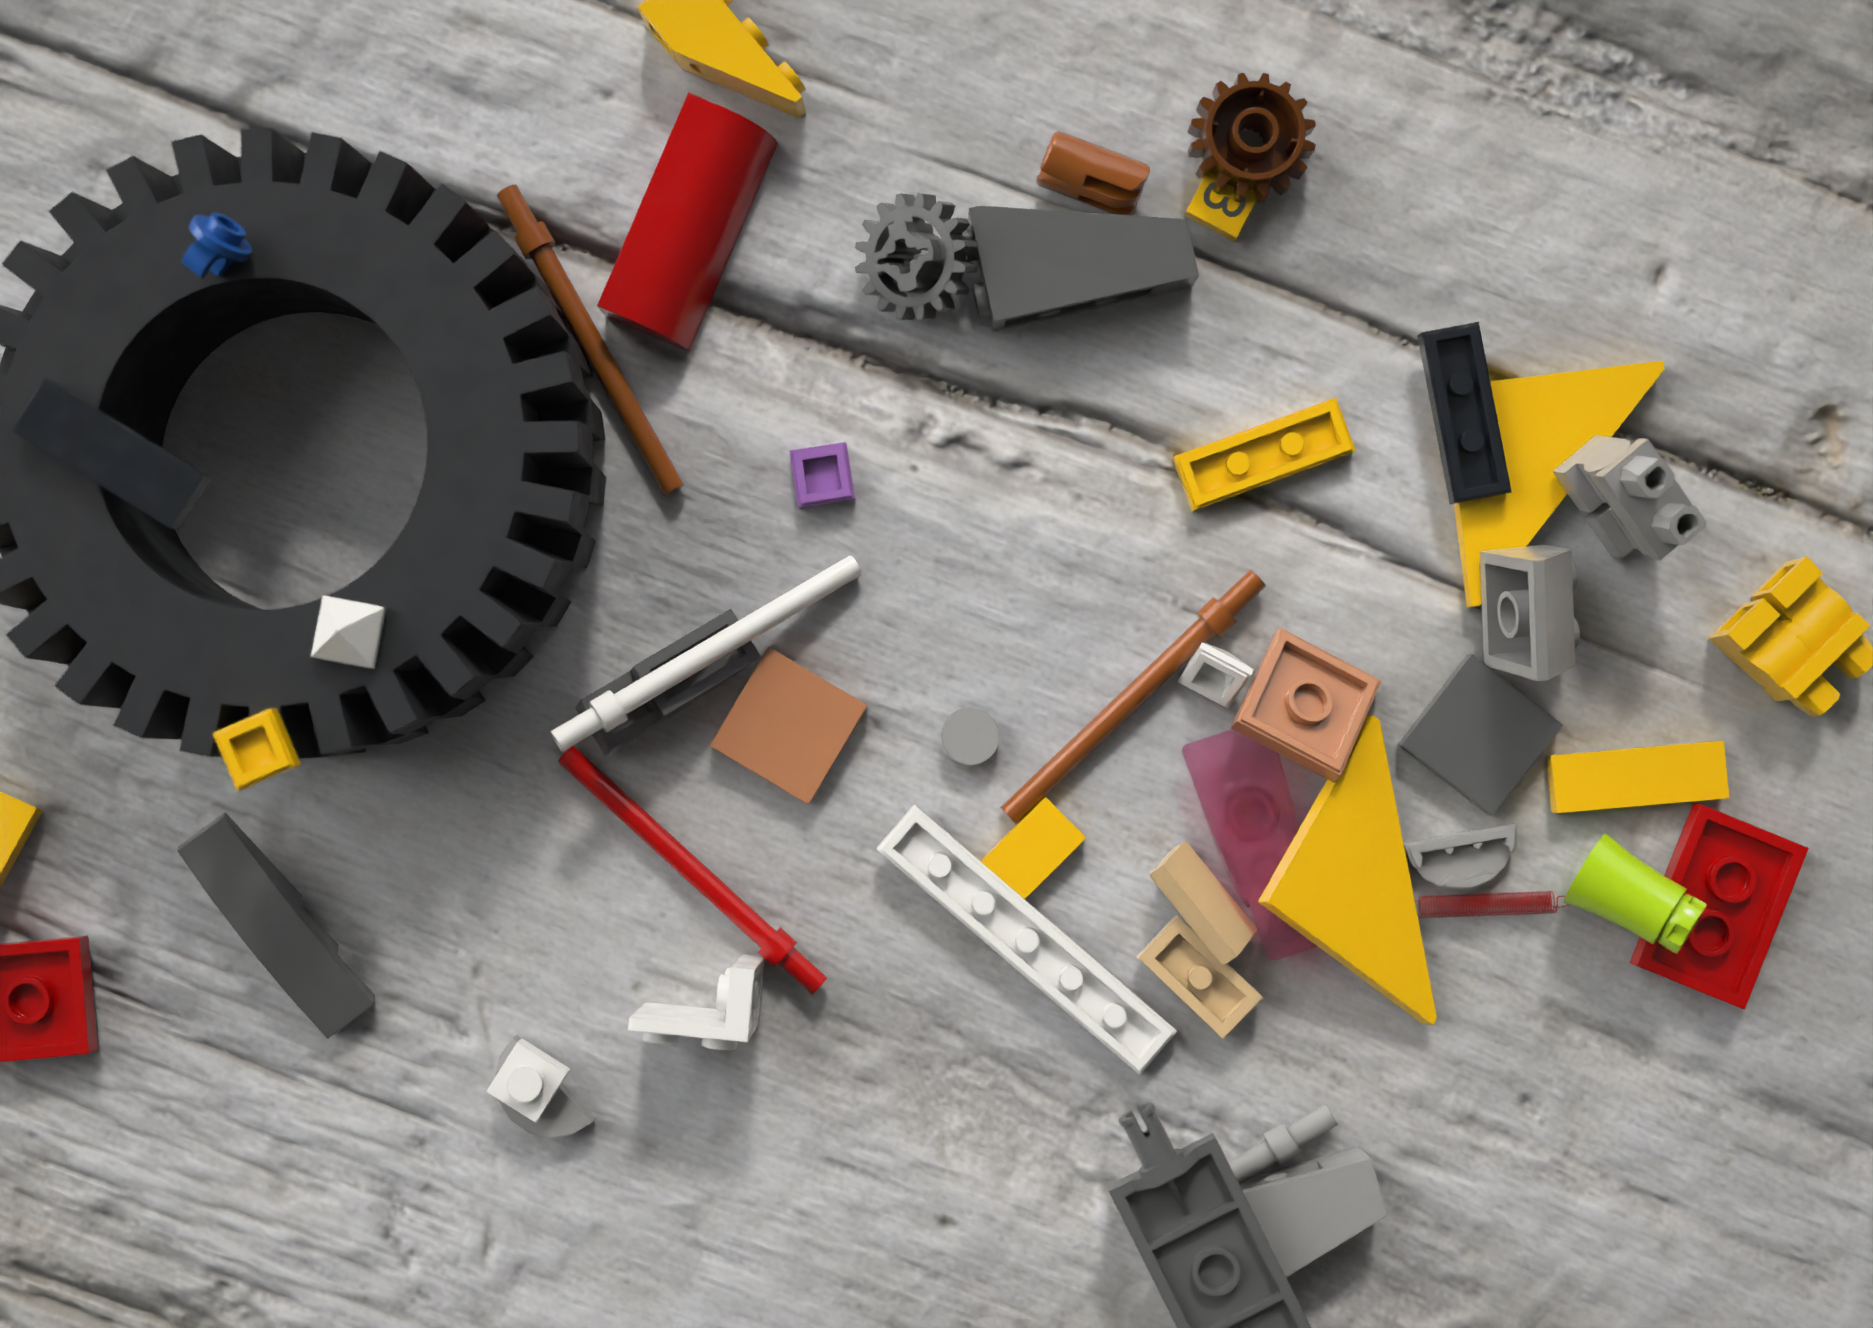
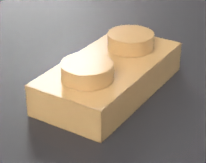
[1137,915,1263,1039]

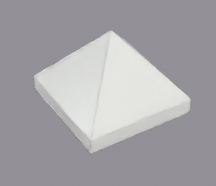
[311,596,386,669]
[1177,642,1254,708]

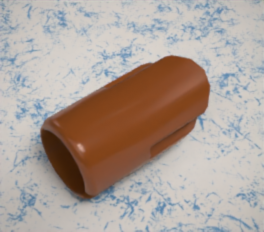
[1036,131,1150,215]

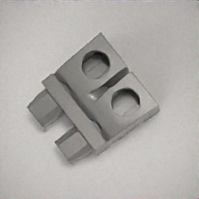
[1552,435,1707,560]

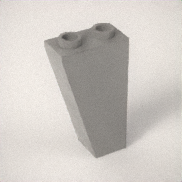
[1239,1147,1387,1278]

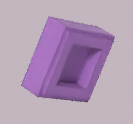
[789,442,856,509]

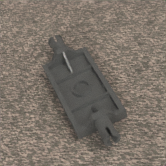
[1107,1103,1311,1328]

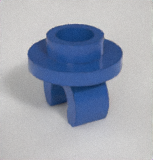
[181,213,252,278]

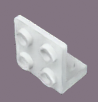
[628,954,765,1050]

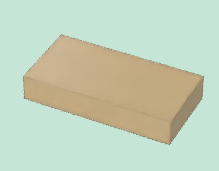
[1149,840,1258,965]

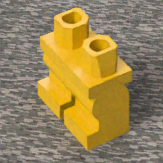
[1708,556,1873,717]

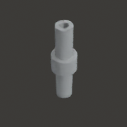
[1228,1104,1338,1183]

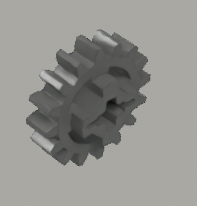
[855,193,978,320]

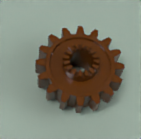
[1187,73,1316,204]

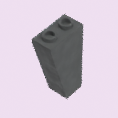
[962,206,1199,332]

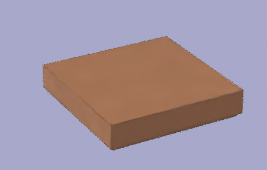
[1230,627,1381,782]
[709,647,868,805]

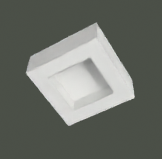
[486,1039,571,1123]

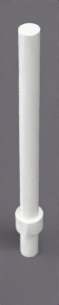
[550,555,862,752]

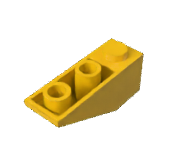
[638,0,806,118]

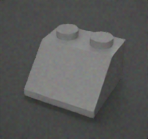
[1480,545,1580,681]

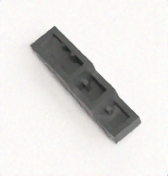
[177,812,375,1039]

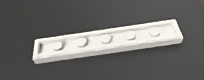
[877,804,1177,1075]

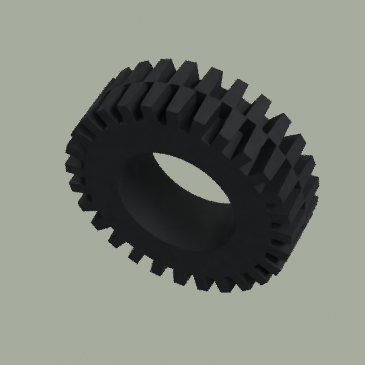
[0,128,606,759]

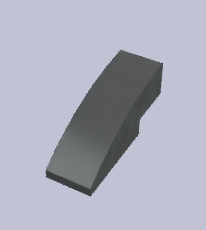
[575,609,761,756]

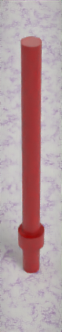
[558,746,827,995]

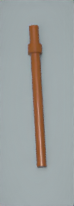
[497,184,684,496]
[1000,570,1266,824]

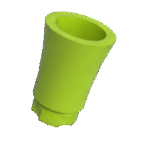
[1564,833,1707,954]

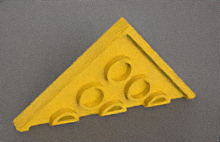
[1454,361,1665,607]
[1258,715,1437,1025]

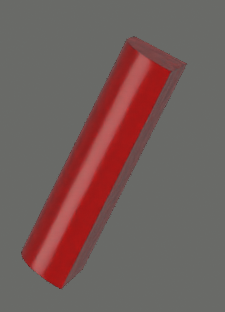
[597,92,778,352]

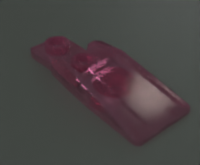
[1182,729,1318,960]

